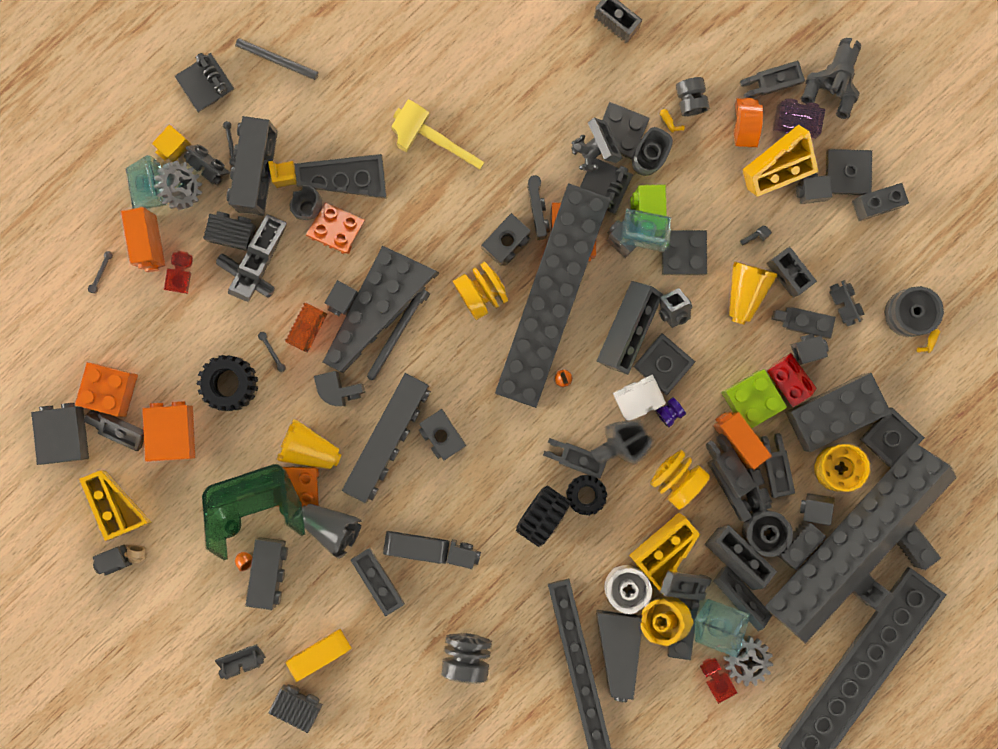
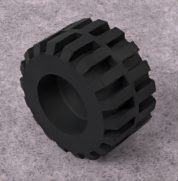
[197,355,258,411]
[516,485,570,547]

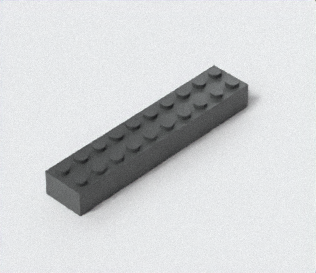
[765,443,957,644]

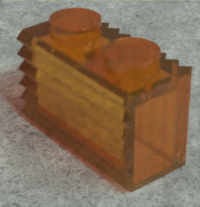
[285,303,327,353]

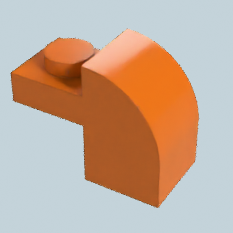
[734,98,763,147]

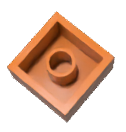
[75,362,138,417]

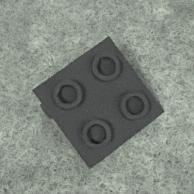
[175,53,234,112]
[580,158,633,214]

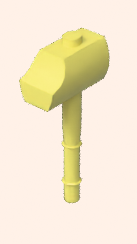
[392,99,484,169]

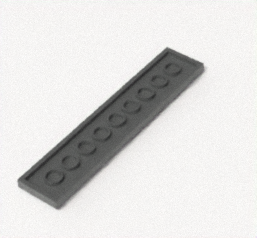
[495,183,611,408]
[778,567,947,749]

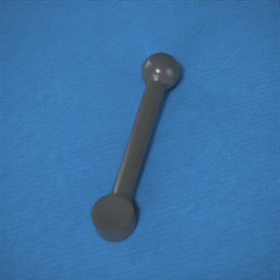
[223,121,236,166]
[88,251,113,294]
[258,332,286,372]

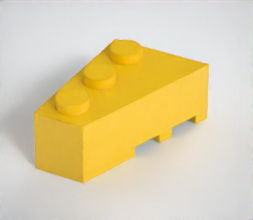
[742,125,818,197]
[79,470,152,541]
[629,513,700,595]

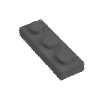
[707,459,752,522]
[351,547,405,617]
[714,566,772,631]

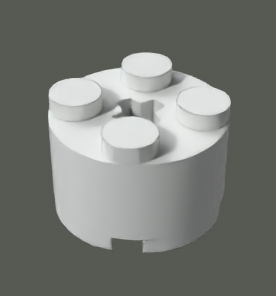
[613,375,666,421]
[604,565,652,614]

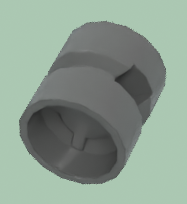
[676,77,710,116]

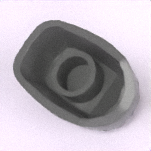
[632,127,673,176]

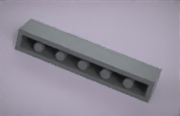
[342,373,431,503]

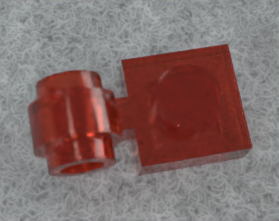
[164,251,193,294]
[700,657,738,704]

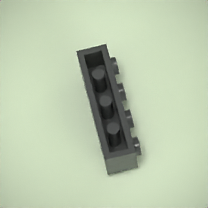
[597,281,663,375]

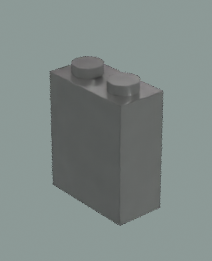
[31,403,89,465]

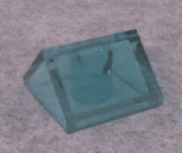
[126,155,167,209]
[619,208,671,252]
[694,599,751,658]

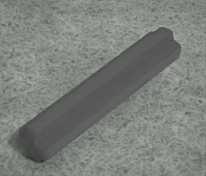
[216,254,275,298]

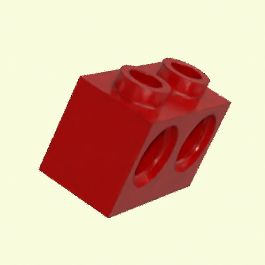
[767,353,817,407]

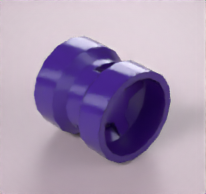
[655,397,686,428]

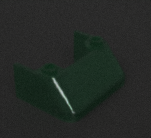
[202,464,305,560]

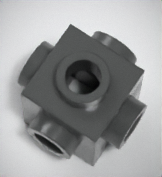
[659,288,692,328]

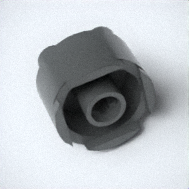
[742,510,793,557]

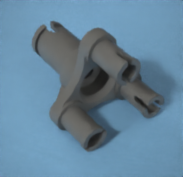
[801,38,862,119]

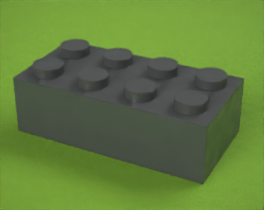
[227,116,278,216]
[785,373,891,452]

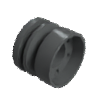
[441,633,492,683]

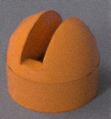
[555,370,572,387]
[235,552,253,571]

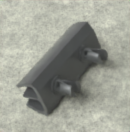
[590,421,652,464]

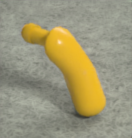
[659,109,685,133]
[916,328,940,353]

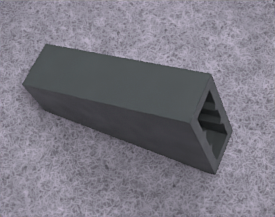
[596,610,642,702]

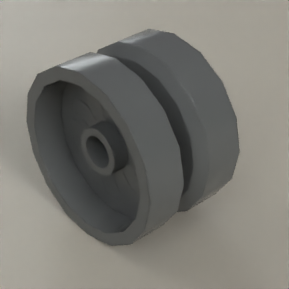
[884,286,944,337]

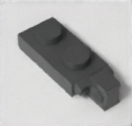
[772,307,836,339]
[84,410,144,451]

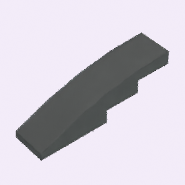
[228,214,287,303]

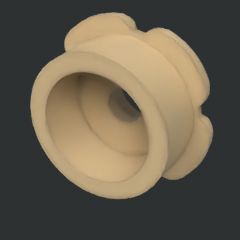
[124,545,147,564]

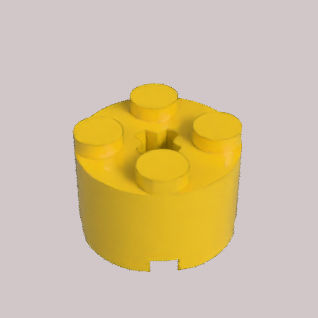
[640,597,693,646]

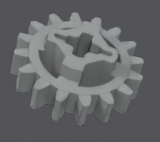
[153,161,202,210]
[723,636,773,686]

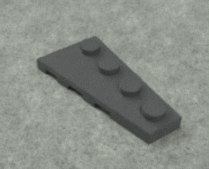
[295,154,387,199]

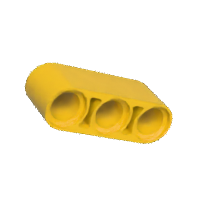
[285,629,352,682]

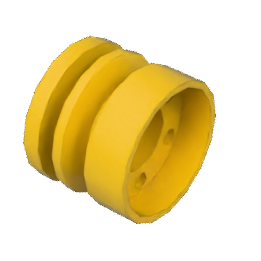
[452,261,508,321]
[814,444,870,491]
[650,450,710,510]

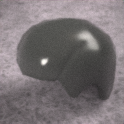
[290,185,322,220]

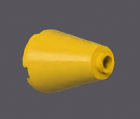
[729,261,777,325]
[276,419,341,469]

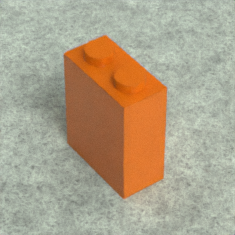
[121,207,165,272]
[142,401,195,462]
[713,412,772,469]

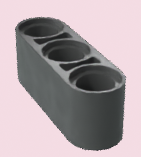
[383,531,450,564]

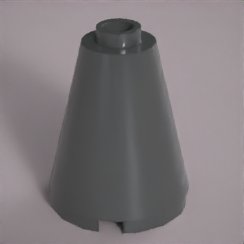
[298,504,362,559]

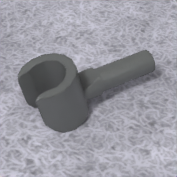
[740,226,772,246]

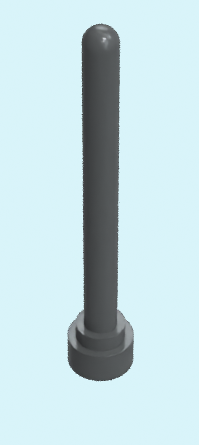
[367,290,430,380]

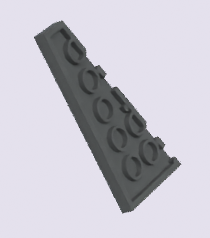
[323,246,440,373]

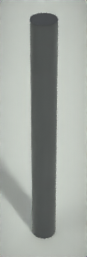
[236,38,319,80]

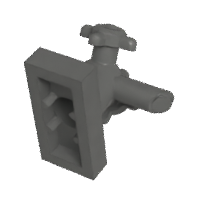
[572,117,623,172]

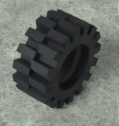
[566,475,607,516]

